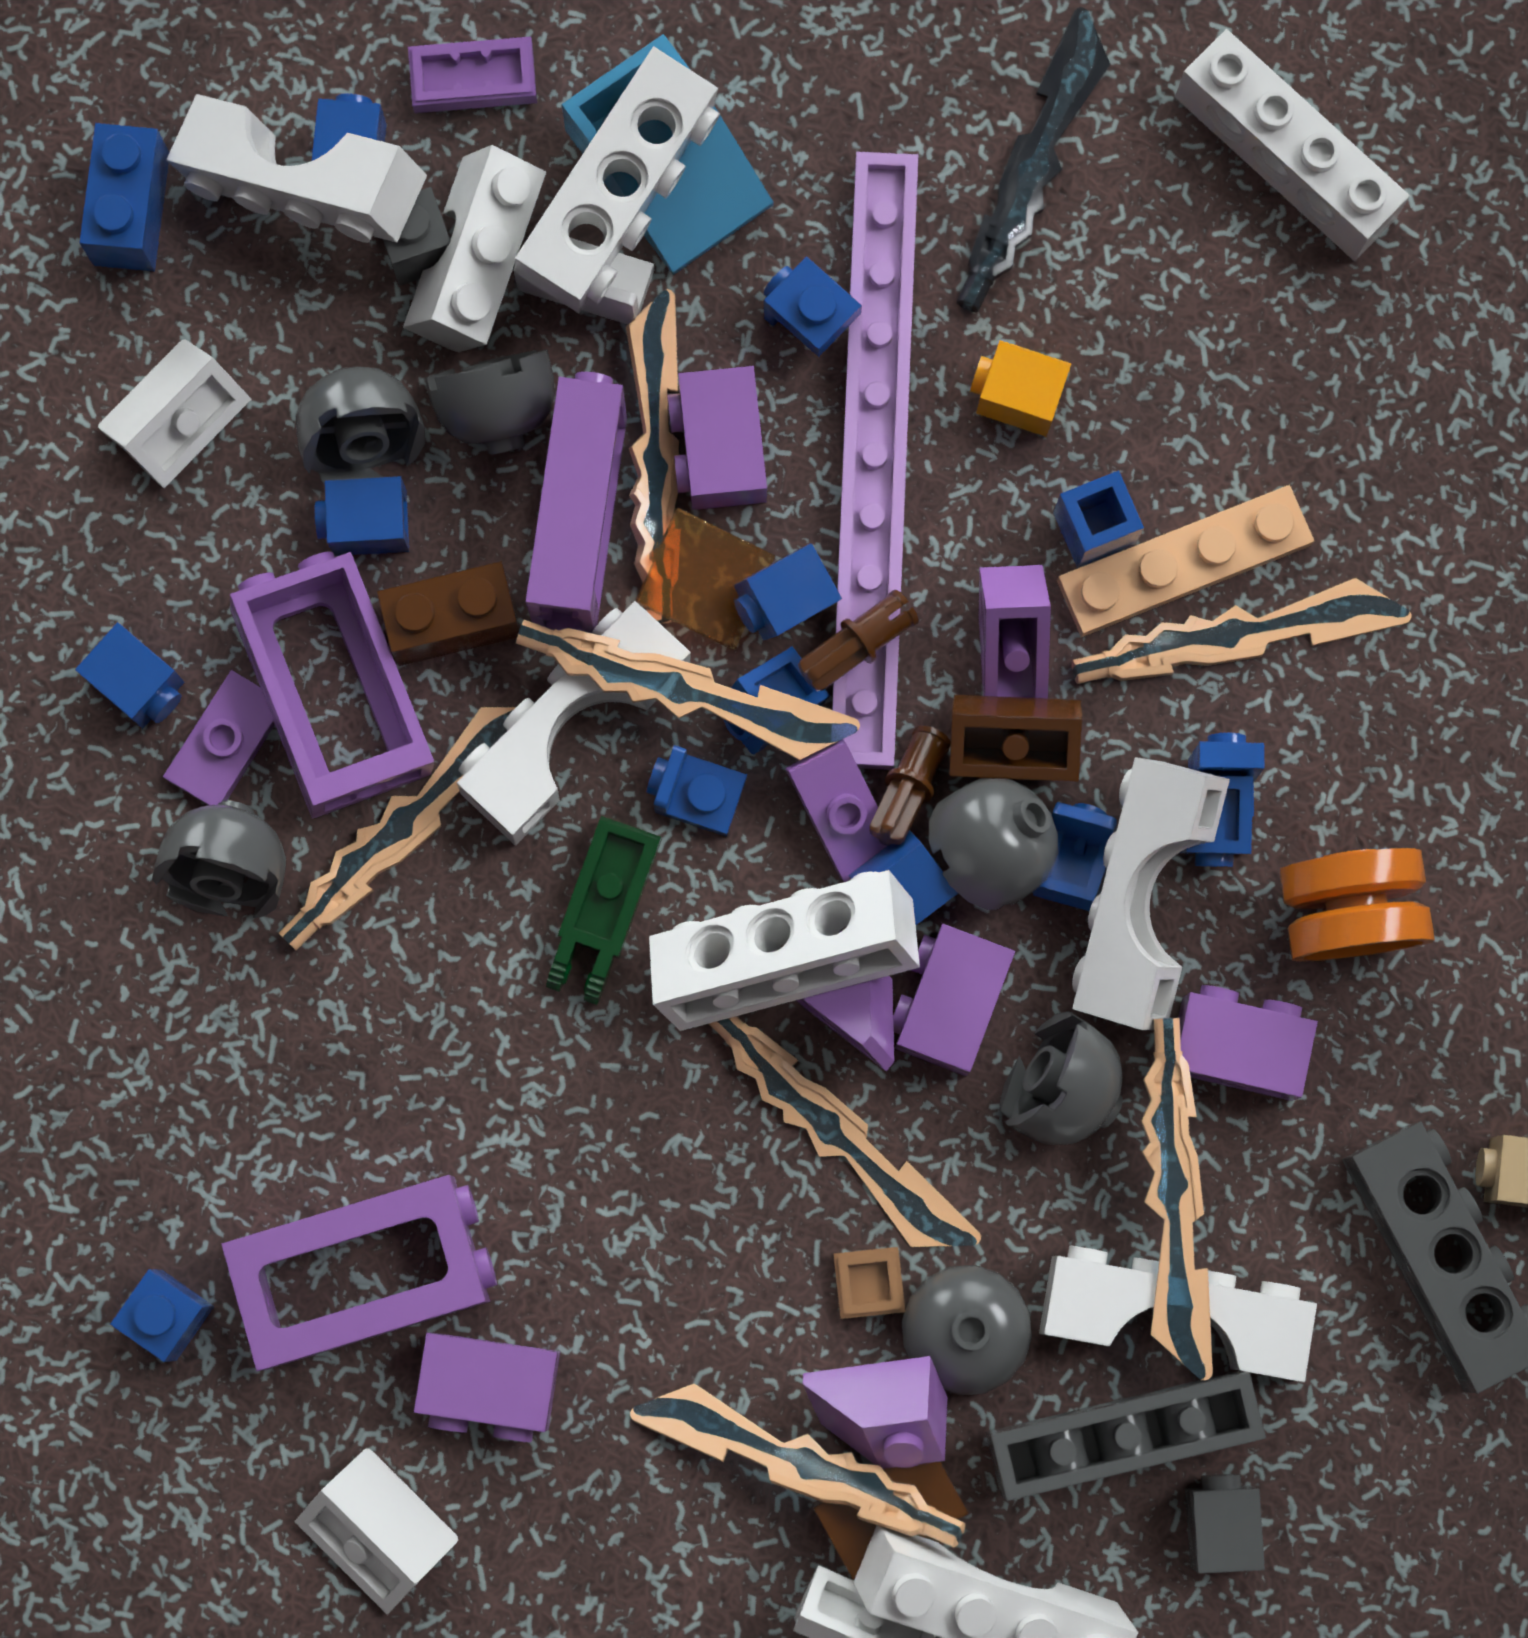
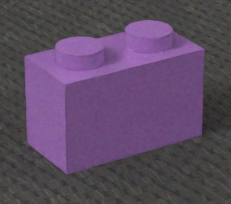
[668,366,767,510]
[893,923,1015,1076]
[1167,985,1318,1101]
[414,1332,561,1442]

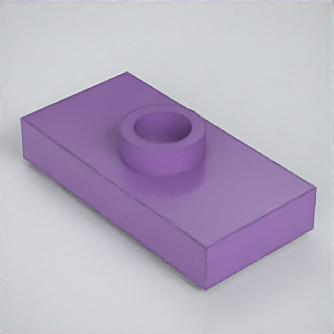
[408,37,537,113]
[163,670,275,806]
[785,739,886,882]

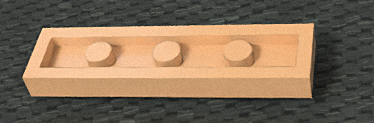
[1057,485,1314,637]

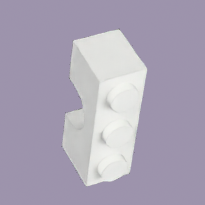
[403,145,546,352]

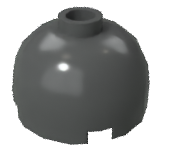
[425,349,555,455]
[296,366,425,483]
[929,778,1058,910]
[152,801,286,918]
[1000,1011,1123,1145]
[902,1265,1032,1396]

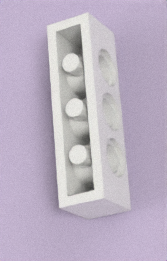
[1175,29,1410,261]
[515,46,720,313]
[649,870,920,1031]

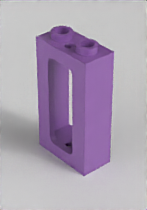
[526,372,627,633]
[230,552,435,819]
[222,1175,497,1371]

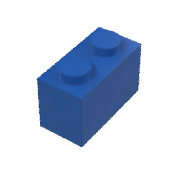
[79,123,169,271]

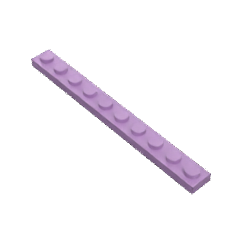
[831,152,918,770]

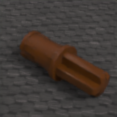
[798,589,919,691]
[869,726,951,846]

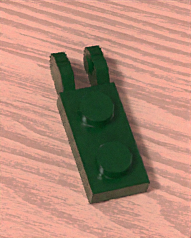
[546,816,662,1005]

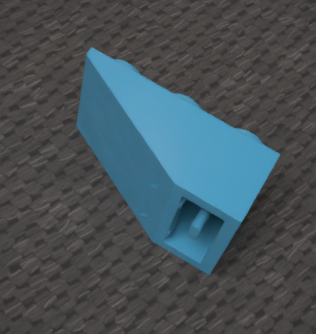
[561,34,774,275]

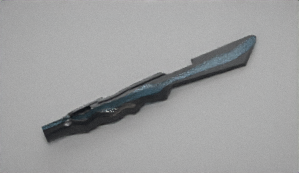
[956,7,1111,313]

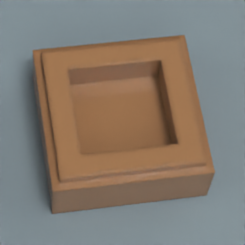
[833,1247,905,1319]

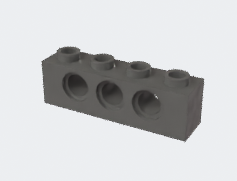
[1342,1121,1528,1394]
[985,1371,1266,1501]

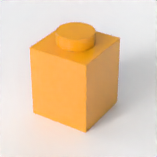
[970,340,1071,437]

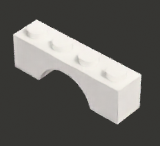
[166,94,427,243]
[457,601,691,846]
[1072,757,1230,1030]
[1039,1246,1317,1382]
[853,1525,1138,1638]

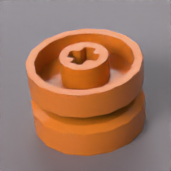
[1279,848,1435,961]

